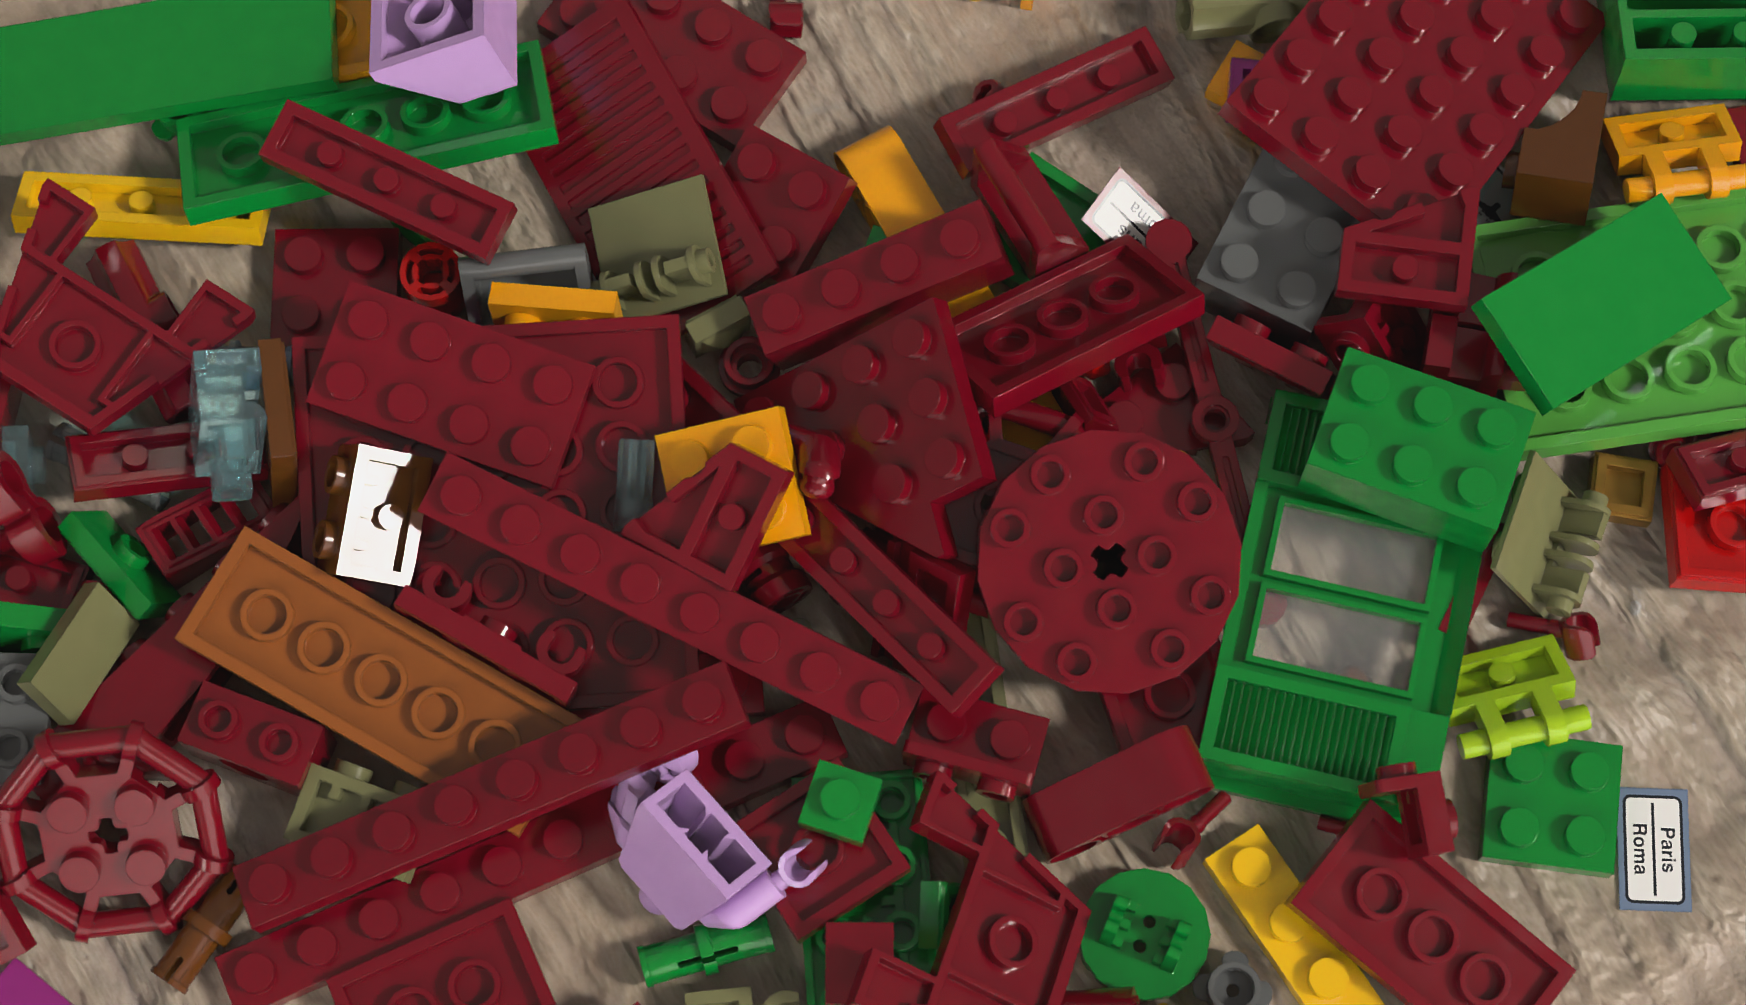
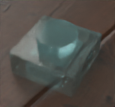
[2,425,46,494]

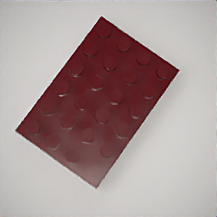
[1218,0,1605,222]

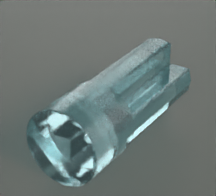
[613,439,655,532]

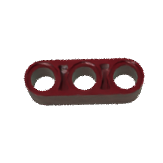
[1021,725,1215,864]

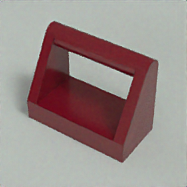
[970,138,1089,280]

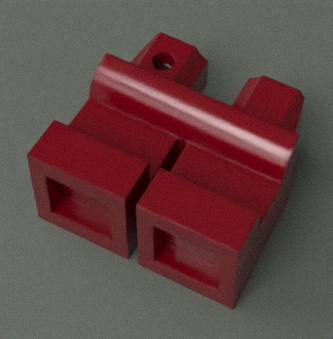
[1419,272,1525,398]

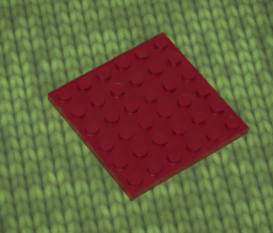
[291,314,700,724]

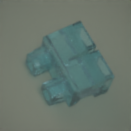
[188,348,267,502]

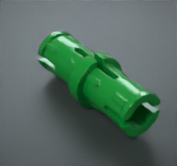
[637,913,776,988]

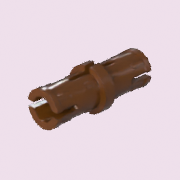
[150,863,245,995]

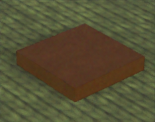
[258,338,298,508]

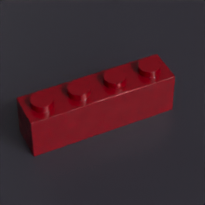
[744,199,1015,371]

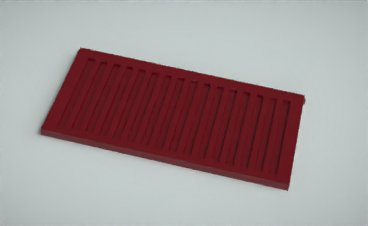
[526,0,782,336]

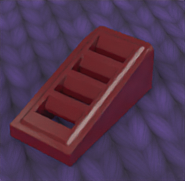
[134,480,273,590]

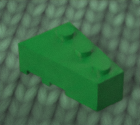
[1596,0,1746,101]

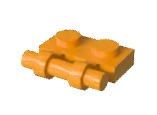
[1601,103,1746,204]

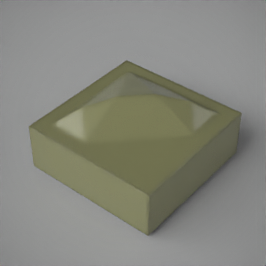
[685,295,751,358]

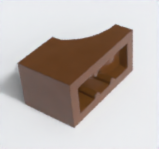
[1501,90,1608,226]

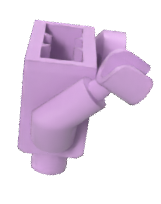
[608,750,827,930]

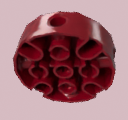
[975,430,1242,694]

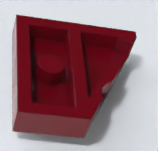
[621,442,795,592]

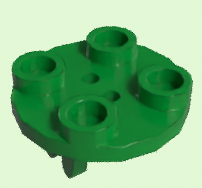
[1080,868,1211,1002]

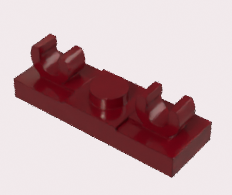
[394,564,586,710]

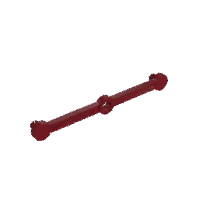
[1145,219,1287,629]

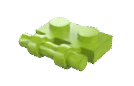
[1449,634,1592,760]

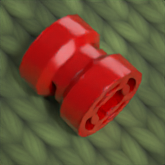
[399,242,465,317]

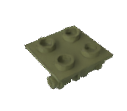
[588,174,729,317]
[1490,450,1611,619]

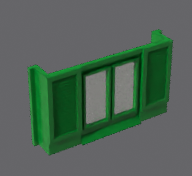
[1198,389,1482,824]

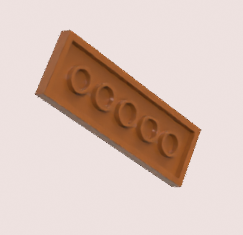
[175,526,583,838]

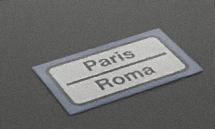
[1617,787,1692,913]

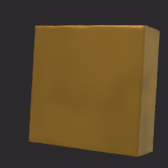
[1587,452,1658,528]

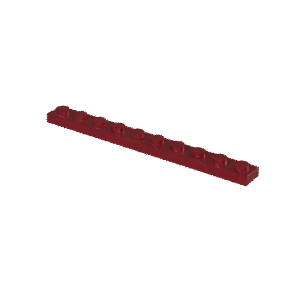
[214,702,848,1005]

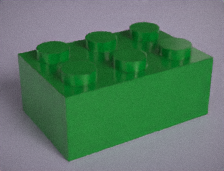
[1297,347,1536,553]

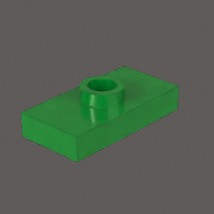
[57,510,182,620]

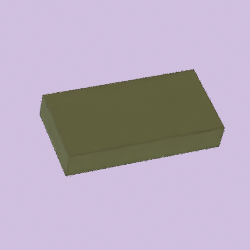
[16,582,140,726]

